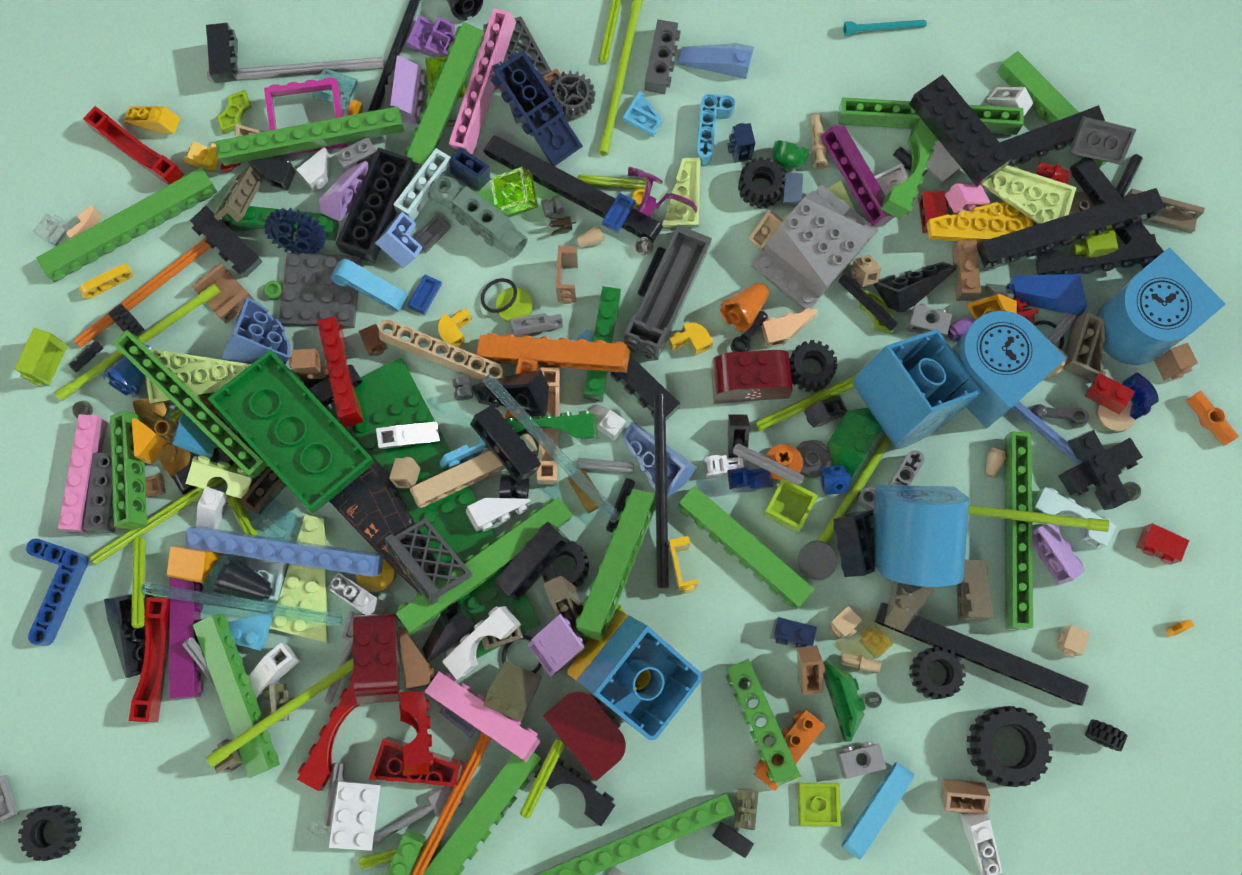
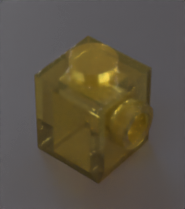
[859,626,893,659]

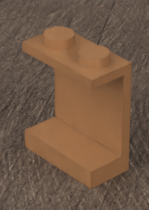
[556,245,578,304]
[192,263,254,324]

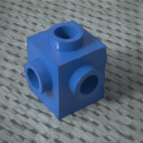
[820,465,851,495]

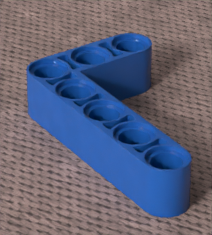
[26,538,88,646]

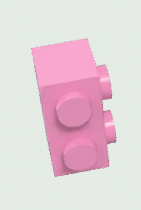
[945,183,990,213]

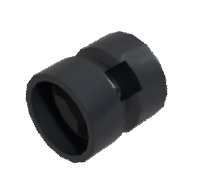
[499,474,529,499]

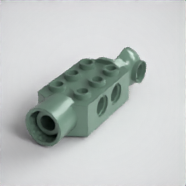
[430,176,528,259]

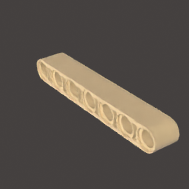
[379,319,503,382]
[410,433,539,508]

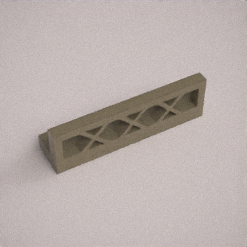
[213,165,264,222]
[1124,189,1205,233]

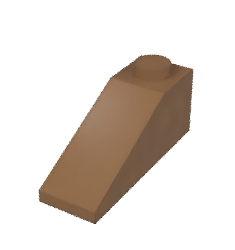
[398,627,436,689]

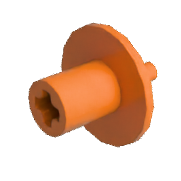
[766,444,803,481]

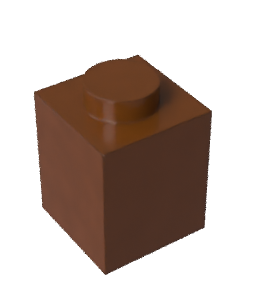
[359,324,388,356]

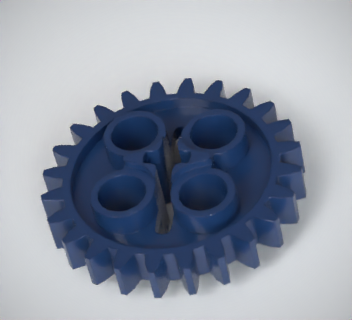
[264,208,327,254]

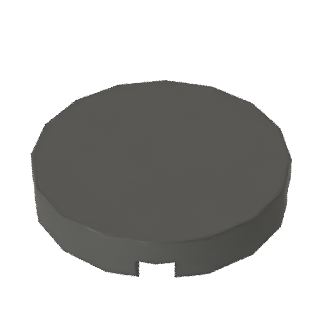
[796,440,831,478]
[798,541,837,580]

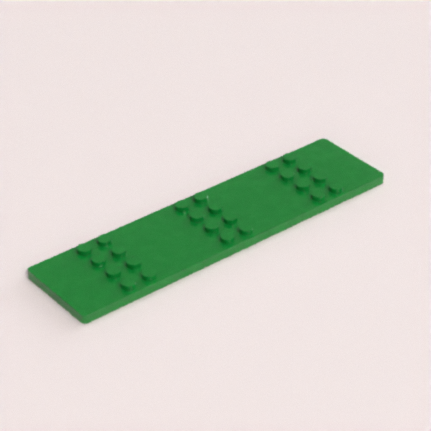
[351,358,540,659]

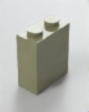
[483,661,542,722]

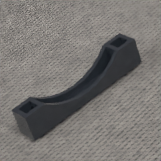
[1035,234,1159,275]

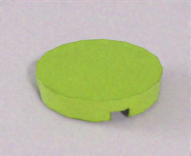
[496,287,533,323]

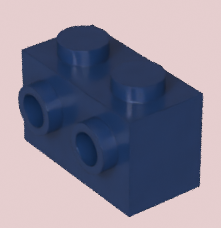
[727,123,756,163]
[449,148,490,191]
[771,617,817,648]

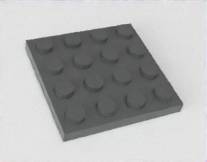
[279,253,362,328]

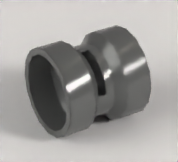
[541,195,564,218]
[452,377,473,401]

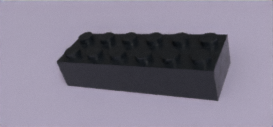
[909,74,1012,187]
[336,147,416,264]

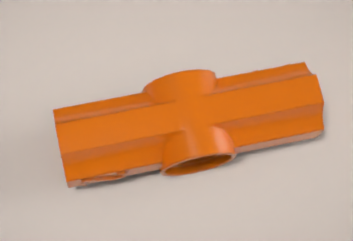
[1186,391,1239,446]

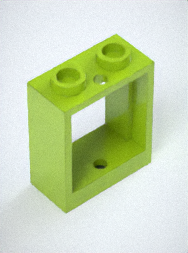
[14,327,68,386]

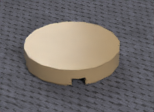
[1096,401,1136,433]

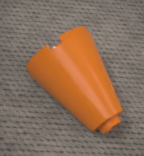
[720,282,769,332]

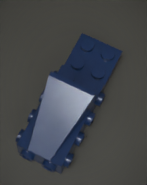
[490,50,583,166]

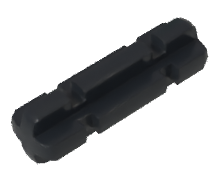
[69,341,103,372]

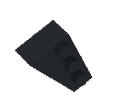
[833,510,875,577]

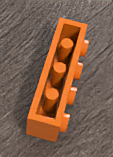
[754,710,825,791]

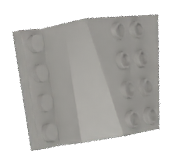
[751,184,878,310]

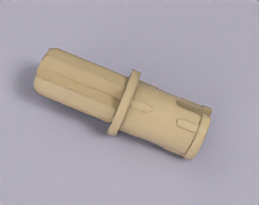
[840,653,881,674]

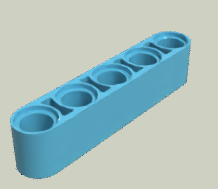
[841,762,914,860]

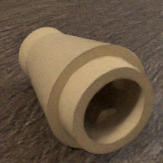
[577,226,605,248]
[985,448,1007,478]

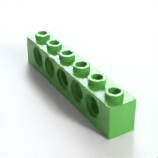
[110,410,147,530]
[726,658,801,786]

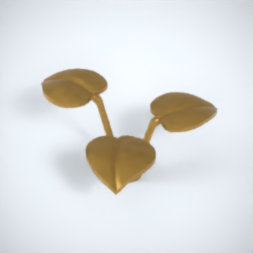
[133,397,219,478]

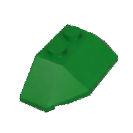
[828,408,882,478]
[823,661,866,742]

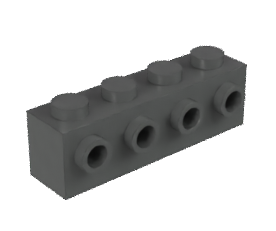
[83,453,116,533]

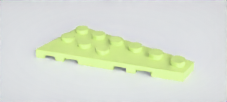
[963,165,1077,224]
[146,348,251,404]
[270,514,328,643]

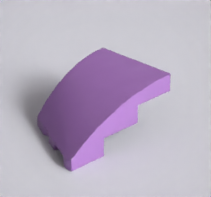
[405,15,456,60]

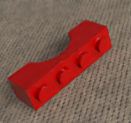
[399,691,433,776]

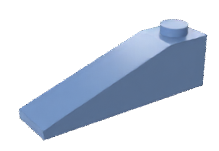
[678,43,754,79]
[622,422,697,498]

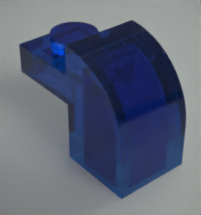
[1122,372,1159,420]
[727,467,773,492]

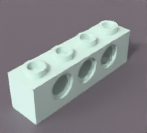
[393,148,451,221]

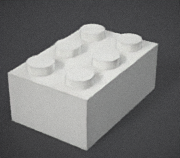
[328,780,381,851]

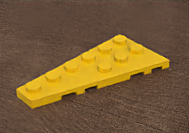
[927,202,1033,243]

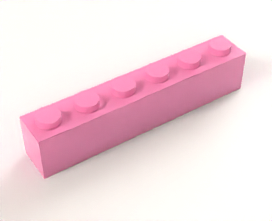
[58,414,107,534]
[424,672,540,763]

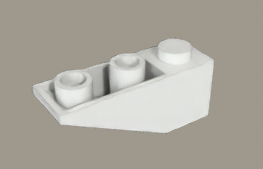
[376,422,440,449]
[466,498,531,532]
[327,572,388,615]
[249,643,301,698]
[960,812,1003,875]

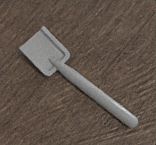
[325,612,361,704]
[373,786,463,843]

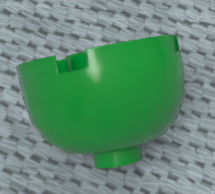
[772,140,810,172]

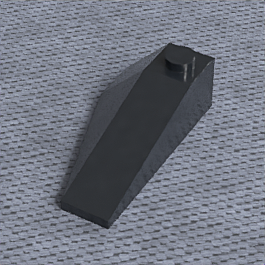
[874,262,956,313]
[471,370,549,416]
[104,590,154,678]

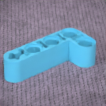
[696,94,735,166]
[330,259,408,312]

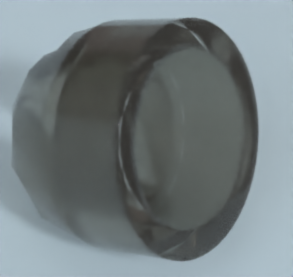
[864,692,882,708]

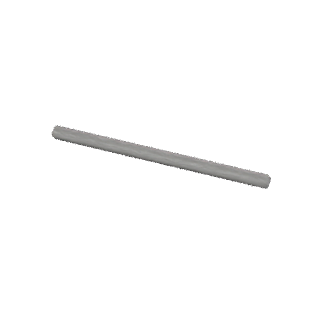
[207,57,384,82]

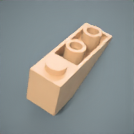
[761,308,818,349]

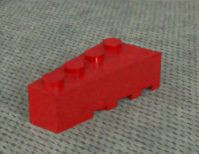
[369,736,464,786]

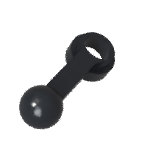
[730,310,768,352]

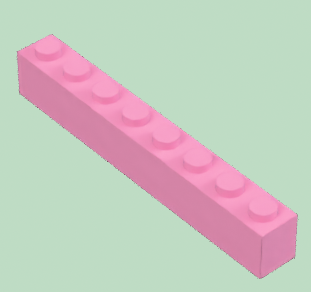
[449,8,516,155]

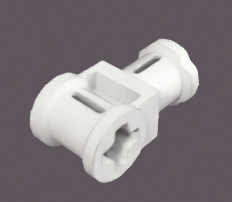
[704,455,744,478]

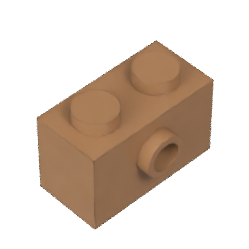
[1154,343,1198,381]
[797,645,825,695]
[941,779,990,814]

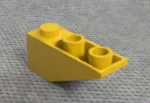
[123,106,181,134]

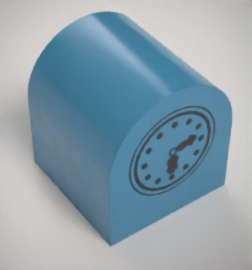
[1096,247,1226,365]
[952,311,1066,428]
[853,329,982,449]
[872,485,969,587]

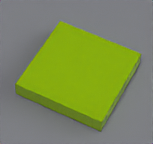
[798,782,841,826]

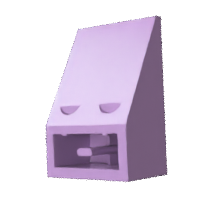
[528,614,585,677]

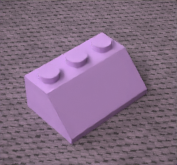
[390,56,426,124]
[319,161,368,221]
[1032,524,1085,585]

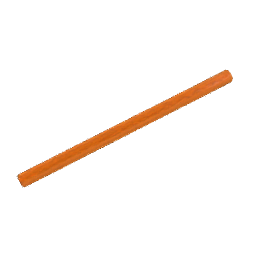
[74,237,211,347]
[410,714,504,875]

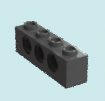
[645,19,681,94]

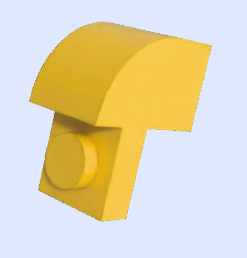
[183,141,219,172]
[438,308,472,347]
[669,323,713,356]

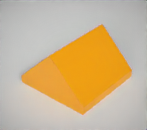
[967,294,1017,321]
[132,418,171,465]
[167,545,222,583]

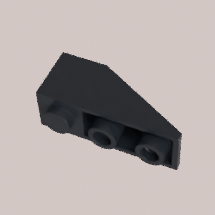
[248,157,296,191]
[422,601,476,663]

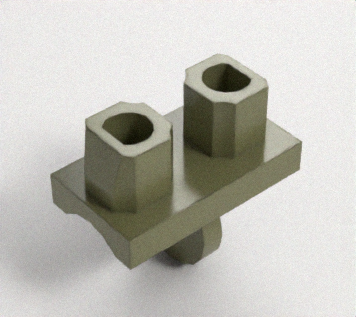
[262,684,294,721]
[734,789,759,830]

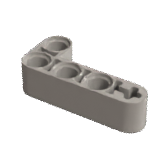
[857,450,924,514]

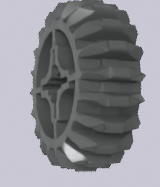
[548,70,596,120]

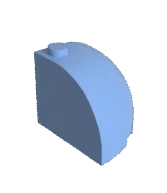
[220,297,290,364]

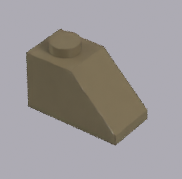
[212,739,243,773]

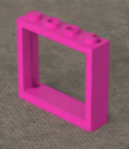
[264,77,348,157]

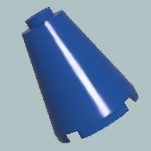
[102,344,152,398]

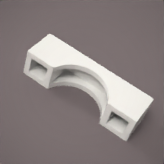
[442,606,521,680]

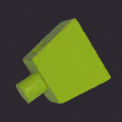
[1071,229,1119,258]

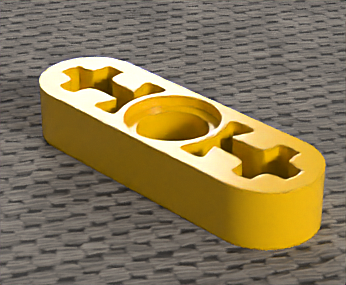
[79,264,133,299]

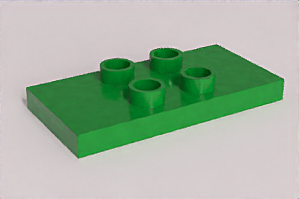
[208,350,374,515]

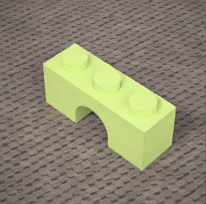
[185,456,252,499]

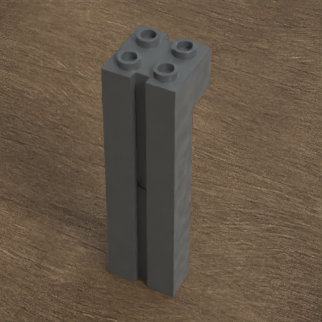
[624,225,712,360]

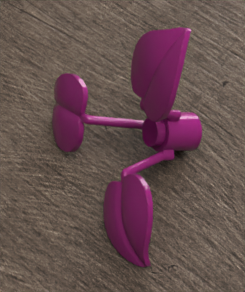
[628,167,697,217]

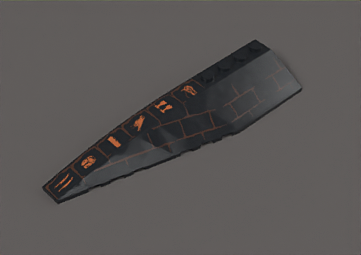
[329,419,462,605]

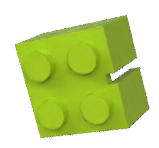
[763,478,818,534]

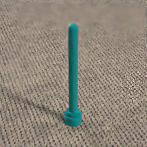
[843,20,927,36]

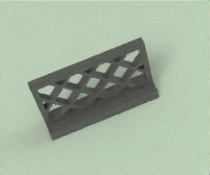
[483,16,552,76]
[385,518,472,606]

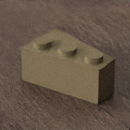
[1063,312,1106,382]
[957,560,994,622]
[543,576,589,630]
[884,581,936,631]

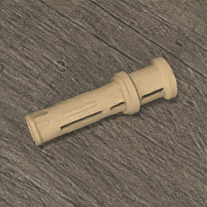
[810,114,829,169]

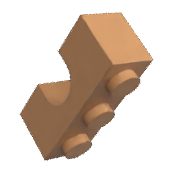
[952,240,981,301]
[289,348,329,385]

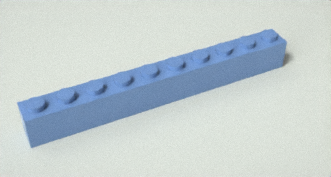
[185,526,384,577]

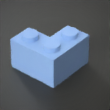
[375,211,423,268]

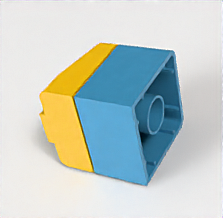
[567,610,702,740]

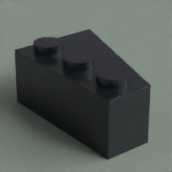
[206,23,239,83]

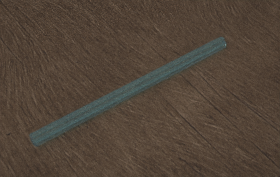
[483,374,620,523]
[141,583,342,625]

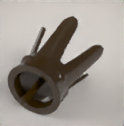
[548,216,577,236]

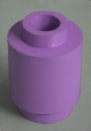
[948,316,975,342]

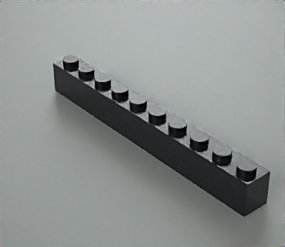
[977,188,1165,268]

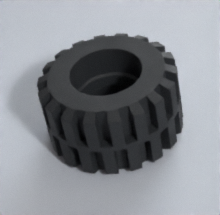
[738,157,786,209]
[789,340,838,392]
[542,541,589,588]
[909,647,966,699]
[18,805,82,861]

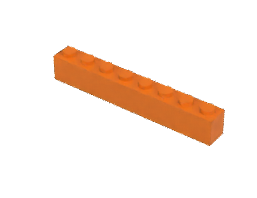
[476,333,630,373]

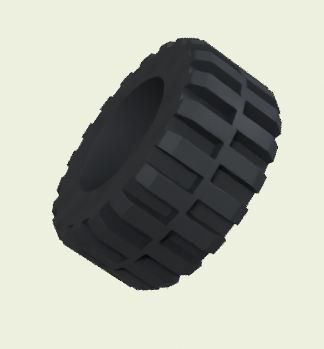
[966,706,1053,787]

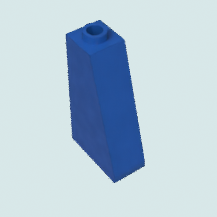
[1006,274,1087,316]

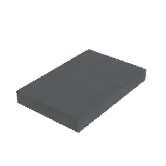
[1069,116,1137,165]

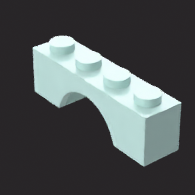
[1032,487,1116,549]

